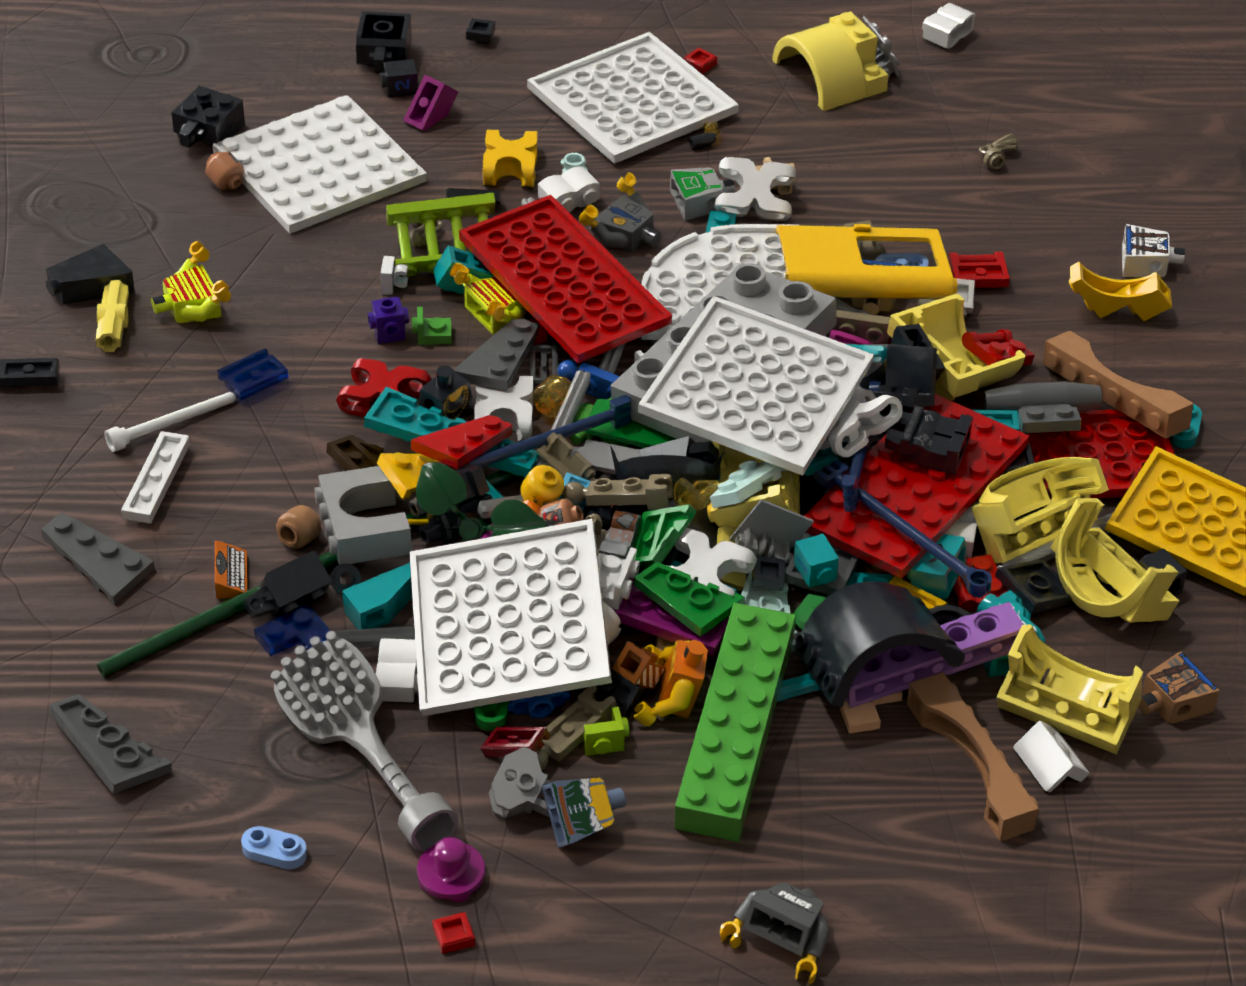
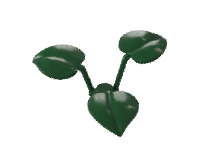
[416,463,547,543]

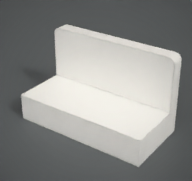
[1014,720,1090,792]

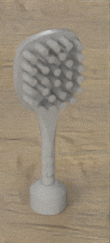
[271,631,458,851]

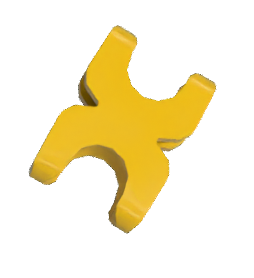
[483,130,537,187]

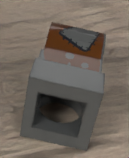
[599,511,641,559]

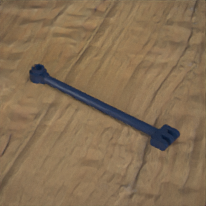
[842,381,885,512]
[435,395,631,470]
[813,459,992,598]

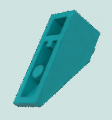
[433,245,495,294]

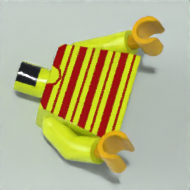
[151,241,231,323]
[450,263,526,335]

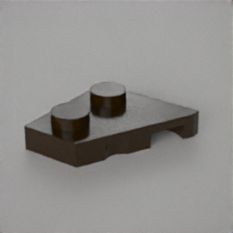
[326,435,384,471]

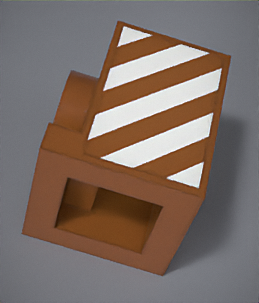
[612,641,666,689]

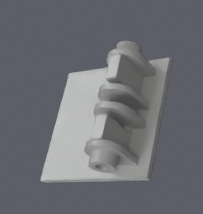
[862,16,900,77]
[730,499,814,565]

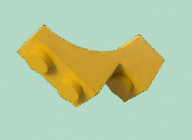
[1069,262,1172,322]

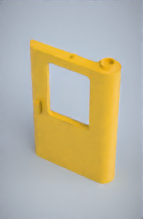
[776,224,958,299]

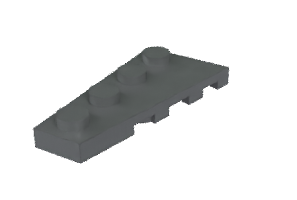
[453,319,540,391]
[41,512,155,605]
[49,694,172,794]

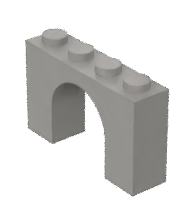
[314,466,412,565]

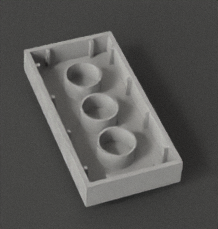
[610,263,837,443]

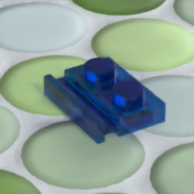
[217,348,289,401]

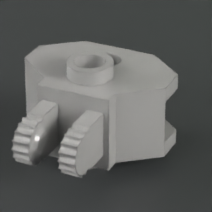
[489,747,551,820]

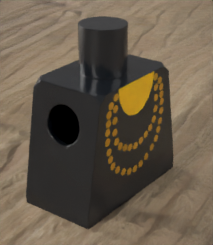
[419,366,475,420]

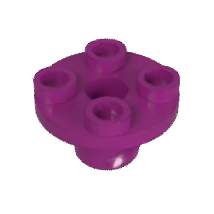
[417,837,485,902]

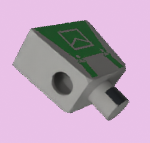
[670,168,735,221]

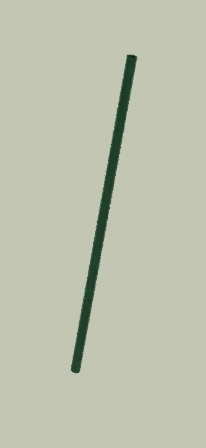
[97,455,540,677]

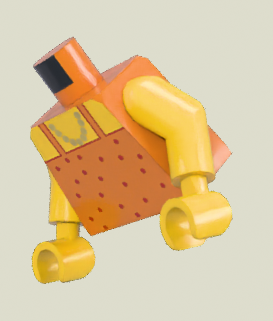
[634,640,708,727]

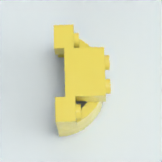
[772,11,889,111]
[887,294,1025,401]

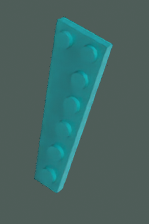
[363,387,539,477]

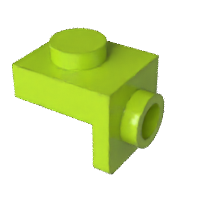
[583,707,629,756]

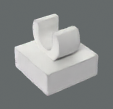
[381,256,408,295]

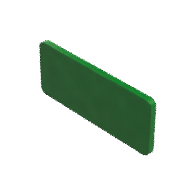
[585,399,676,448]

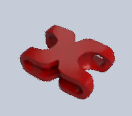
[336,358,432,417]

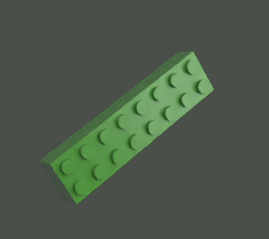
[674,603,796,842]

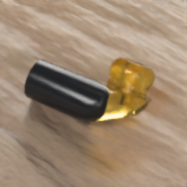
[689,121,720,149]

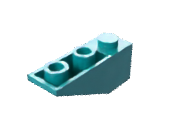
[342,562,412,630]

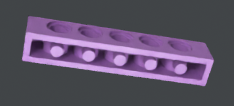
[846,602,1024,708]

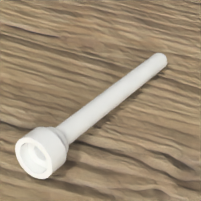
[105,392,236,452]

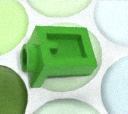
[412,307,452,345]

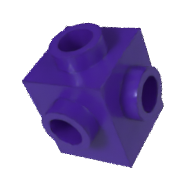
[367,297,409,344]

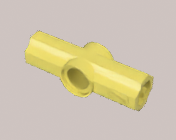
[96,280,129,352]

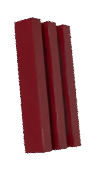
[480,727,551,757]

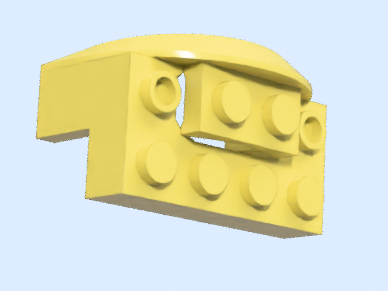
[971,457,1109,563]
[1050,498,1179,623]
[996,624,1143,754]

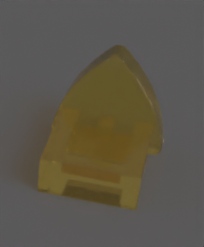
[674,478,721,511]

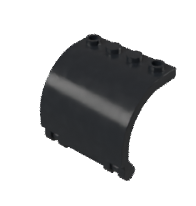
[795,581,965,707]

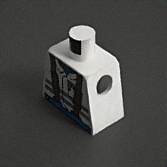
[1122,224,1185,277]

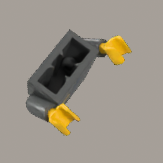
[579,172,661,253]
[720,882,830,985]

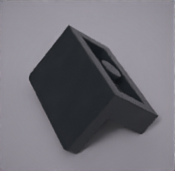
[585,660,656,716]

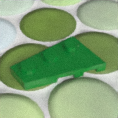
[634,562,745,637]

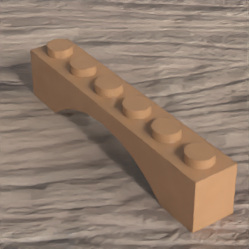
[1043,331,1193,439]
[907,672,1039,841]

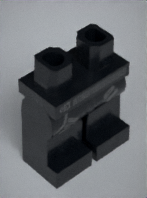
[885,405,973,475]
[408,463,493,543]

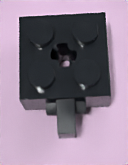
[356,11,412,72]
[171,86,245,148]

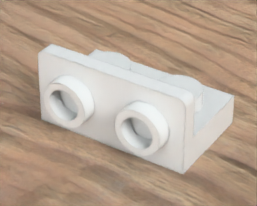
[598,547,640,610]

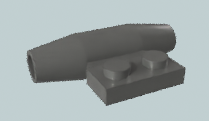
[983,381,1102,433]

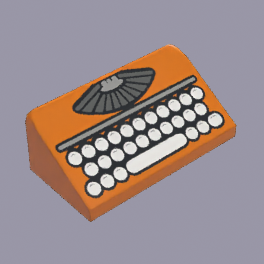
[215,541,247,599]

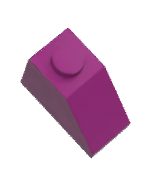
[403,75,459,131]

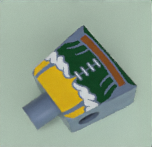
[541,778,626,848]

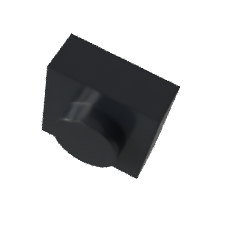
[466,18,495,43]
[752,555,785,591]

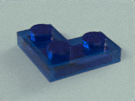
[254,604,331,656]

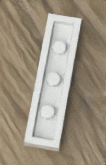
[121,431,190,524]

